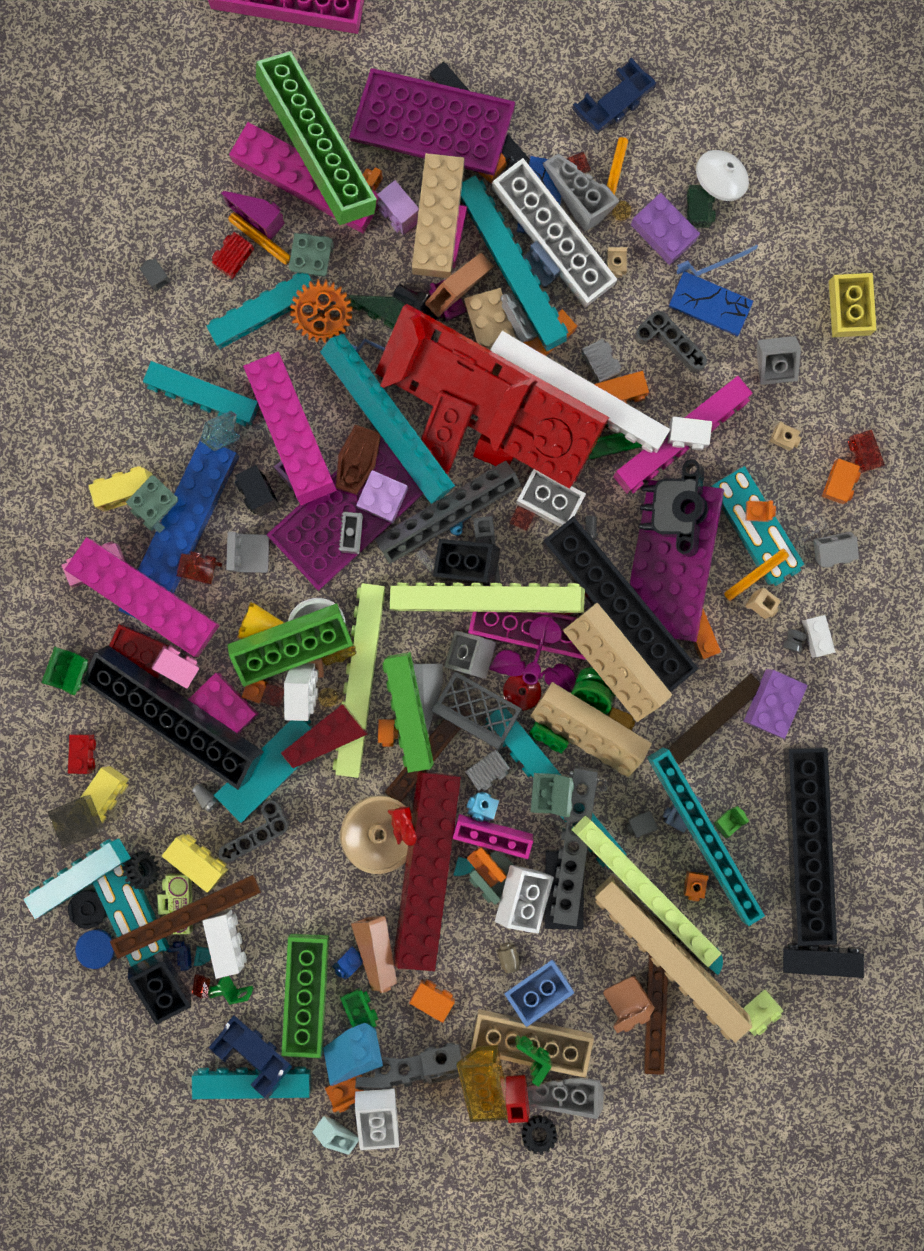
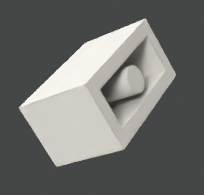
[668,417,712,450]
[802,615,835,658]

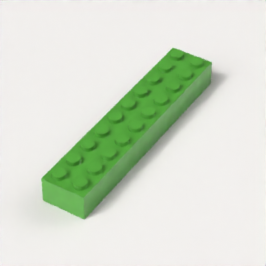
[256,51,377,225]

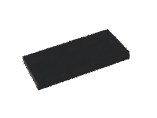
[545,851,584,930]

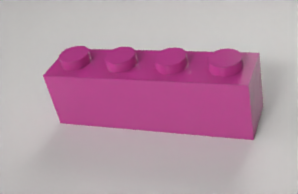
[453,814,533,859]

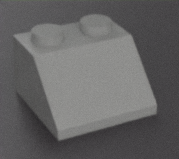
[757,336,801,385]
[444,630,497,679]

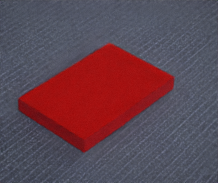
[109,624,169,679]

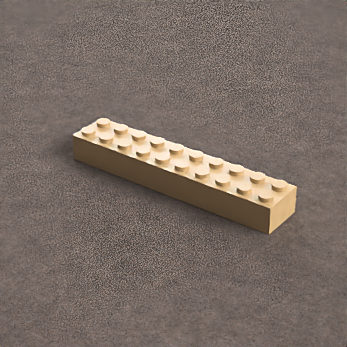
[595,874,752,1043]

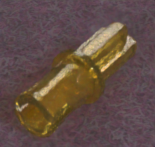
[322,645,357,666]

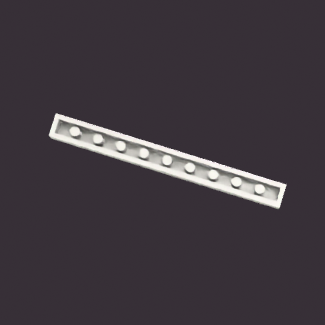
[490,331,670,453]

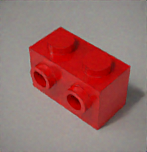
[68,734,96,774]

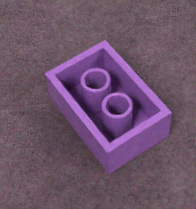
[631,193,700,266]
[743,669,808,739]

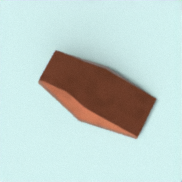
[336,425,381,495]

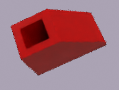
[506,1075,530,1123]

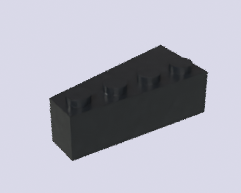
[783,943,864,978]

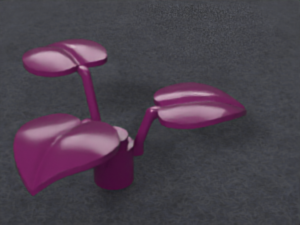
[489,616,576,693]

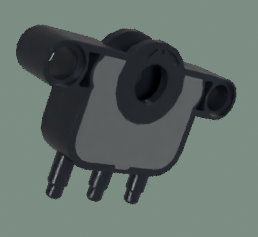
[638,459,709,557]

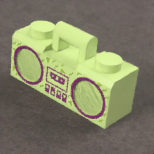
[157,873,193,935]

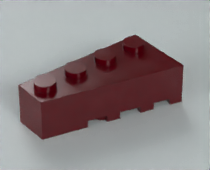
[281,704,368,768]

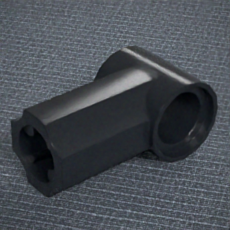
[392,284,430,314]

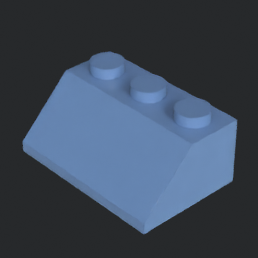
[505,960,575,1027]

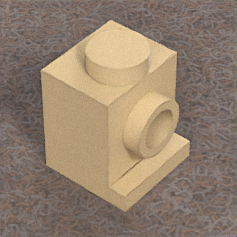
[607,247,627,278]
[769,421,802,451]
[745,587,781,619]

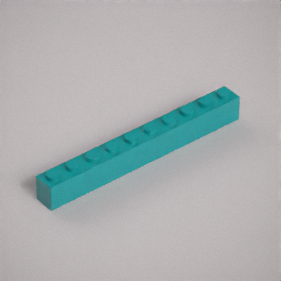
[460,175,568,352]
[320,334,455,504]
[485,704,627,869]
[646,747,765,926]

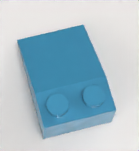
[323,1023,383,1086]

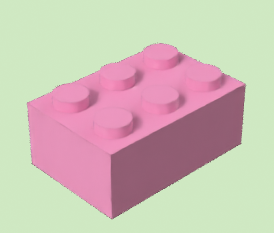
[152,644,199,688]

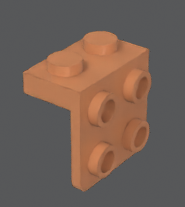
[603,976,655,1033]

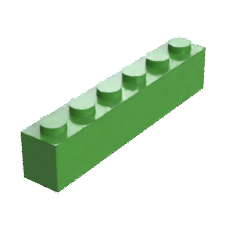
[383,652,434,773]

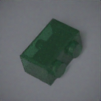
[687,185,716,228]

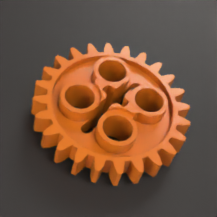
[290,279,352,343]

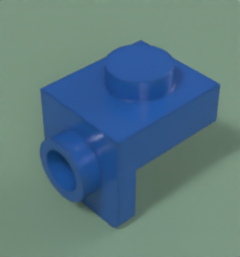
[332,946,363,980]

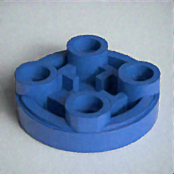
[75,929,115,969]

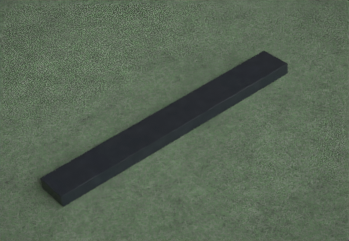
[430,61,530,167]

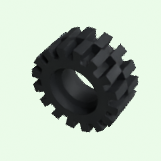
[122,851,160,889]
[522,1115,557,1155]

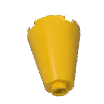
[237,602,284,639]

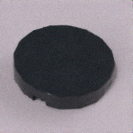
[68,890,106,929]

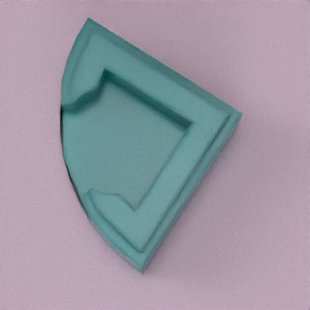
[453,856,474,876]
[193,946,211,966]
[709,947,723,976]

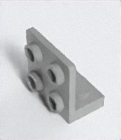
[226,532,269,573]

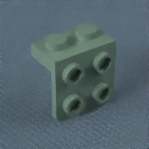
[289,233,334,276]
[126,475,178,533]
[531,773,574,817]
[469,850,513,905]

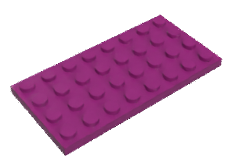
[349,68,516,175]
[267,436,424,591]
[629,480,724,642]

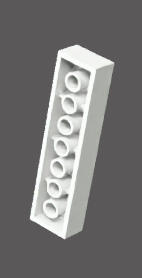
[492,158,617,308]

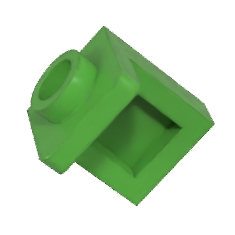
[714,806,749,839]

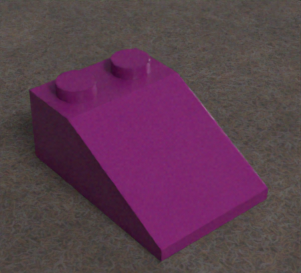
[221,191,285,240]

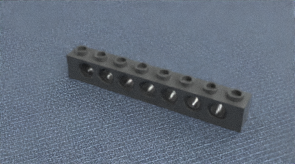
[375,461,521,564]
[550,766,598,926]

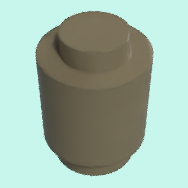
[497,942,520,973]

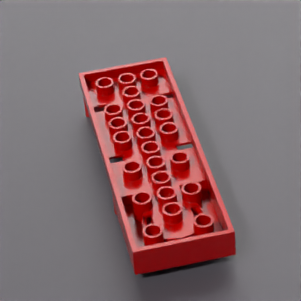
[375,304,610,489]

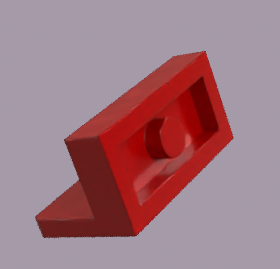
[473,434,513,466]

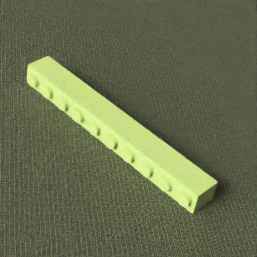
[333,583,386,778]
[390,583,585,613]
[571,816,722,967]

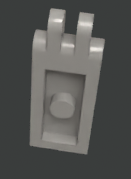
[501,293,538,343]

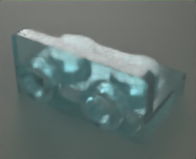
[200,411,240,451]

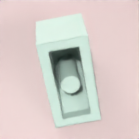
[313,1116,359,1155]

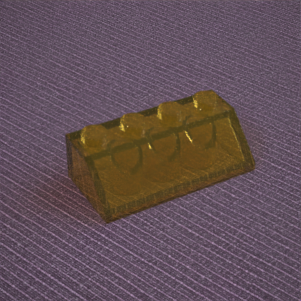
[457,1045,508,1122]

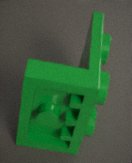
[515,1035,552,1087]

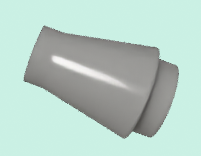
[192,783,220,812]

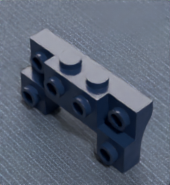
[572,57,656,134]
[208,1015,292,1100]

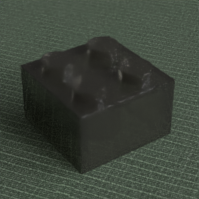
[47,795,105,849]

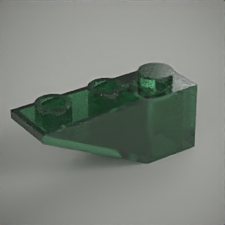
[348,295,406,330]

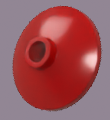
[503,674,541,711]

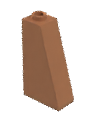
[425,252,494,317]
[351,916,397,993]

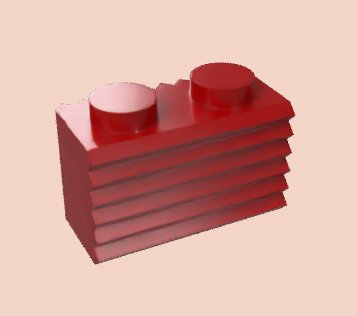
[212,232,254,279]

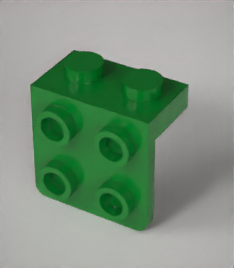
[41,646,88,696]

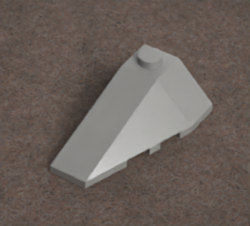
[543,154,619,232]
[413,664,443,733]
[527,1077,604,1119]

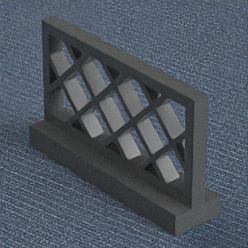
[431,672,522,750]

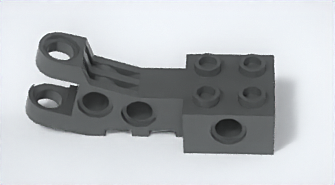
[355,1042,467,1091]

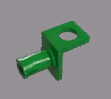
[207,976,254,1005]

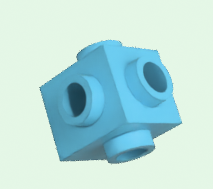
[467,792,499,822]

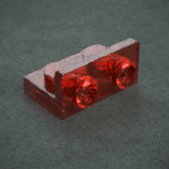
[848,429,885,473]
[176,551,223,584]

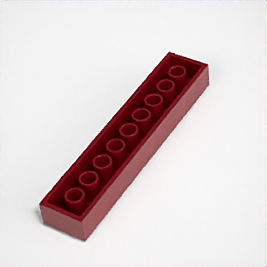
[393,771,461,972]

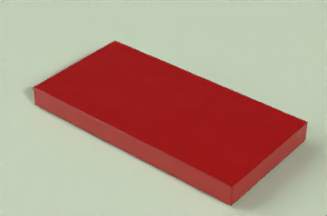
[421,391,475,476]

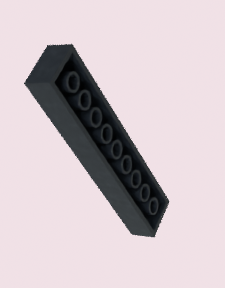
[541,516,699,692]
[82,645,264,790]
[784,747,837,946]

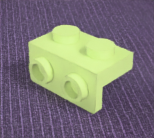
[743,990,783,1036]

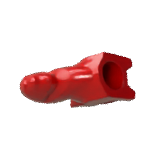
[388,807,417,846]

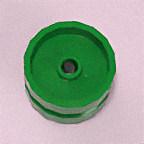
[571,667,616,714]

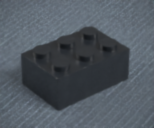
[235,465,281,517]
[433,539,500,586]
[128,950,191,1025]

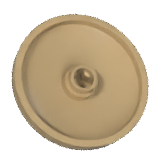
[340,796,412,874]

